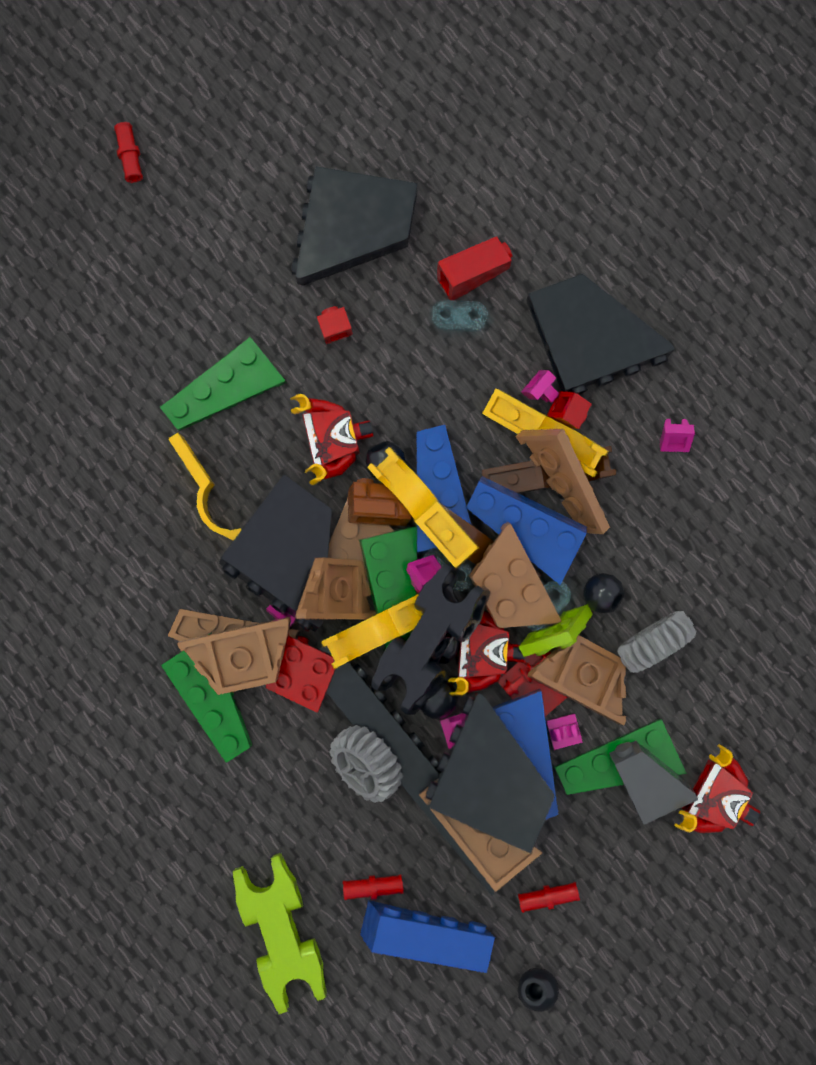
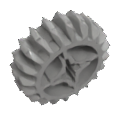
[617,611,696,673]
[329,725,403,803]

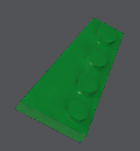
[160,337,286,431]
[359,526,417,649]
[161,632,252,763]
[554,719,687,795]

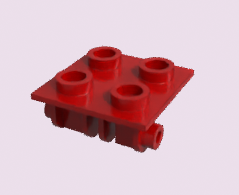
[265,636,336,713]
[498,651,568,716]

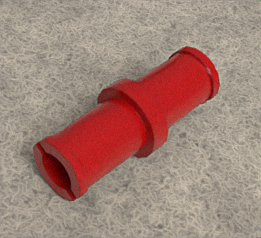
[114,122,143,183]
[343,874,403,901]
[518,882,580,913]

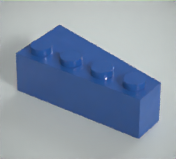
[417,425,471,555]
[466,476,587,585]
[492,689,558,820]
[360,900,495,973]

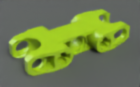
[233,853,327,1014]

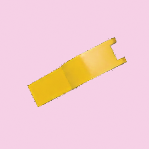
[482,388,609,477]
[169,433,242,541]
[367,447,479,568]
[321,594,423,669]

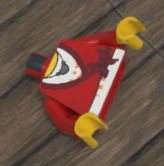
[290,394,374,485]
[448,611,525,695]
[675,744,760,833]

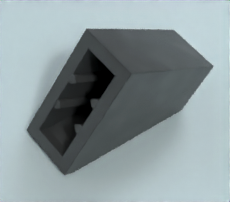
[609,741,698,825]

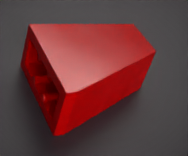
[437,236,513,302]

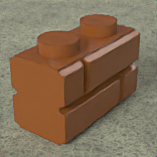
[348,478,412,526]

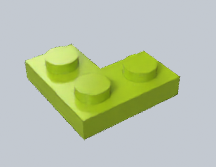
[519,604,593,657]

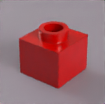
[317,306,353,344]
[547,391,591,429]

